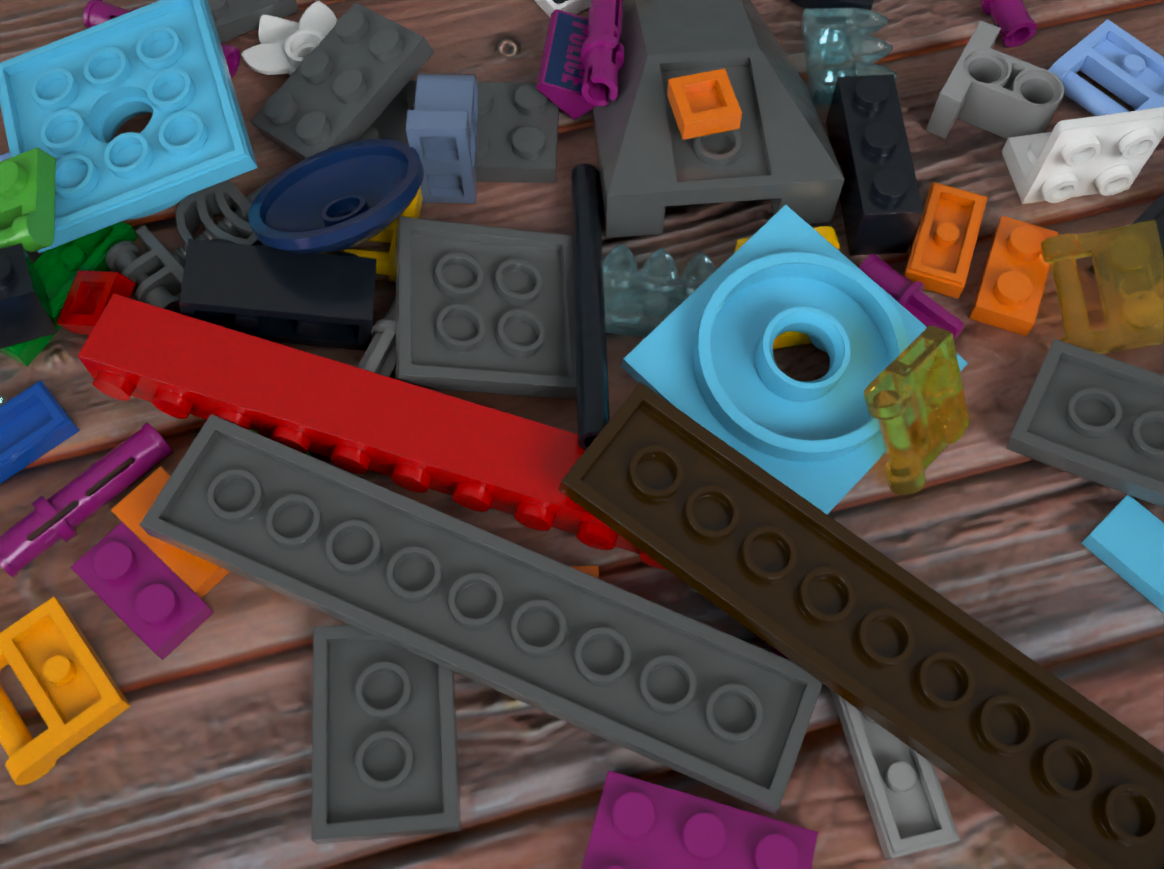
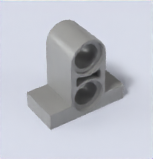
[926,20,1065,139]

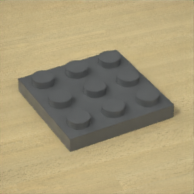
[395,216,577,400]

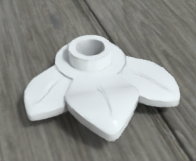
[241,1,337,76]

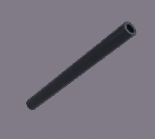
[571,164,610,450]

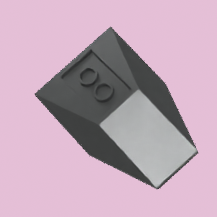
[592,0,845,238]

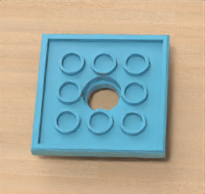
[0,0,258,253]
[621,205,968,515]

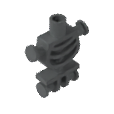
[105,178,274,314]

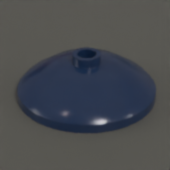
[248,139,424,253]

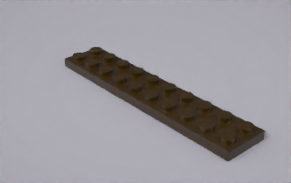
[559,382,1164,869]

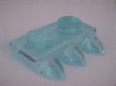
[801,8,897,105]
[603,244,716,337]

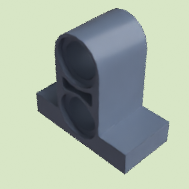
[406,74,478,203]

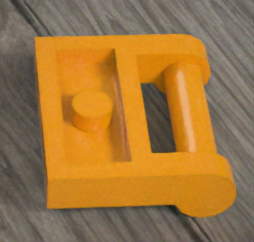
[0,596,131,786]

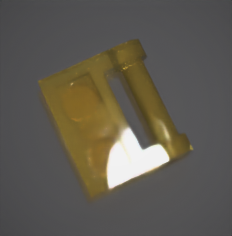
[1040,220,1164,354]
[864,325,970,495]

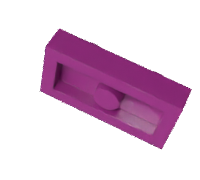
[70,522,214,660]

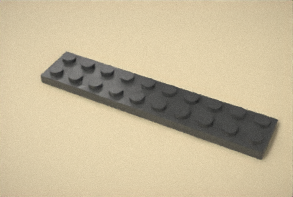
[140,414,823,814]

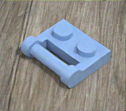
[1048,19,1164,116]

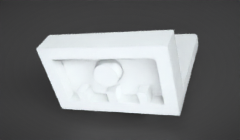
[1002,107,1164,204]

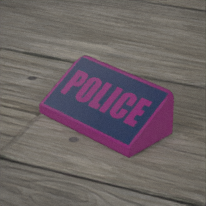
[536,9,595,120]

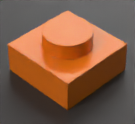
[667,68,742,140]

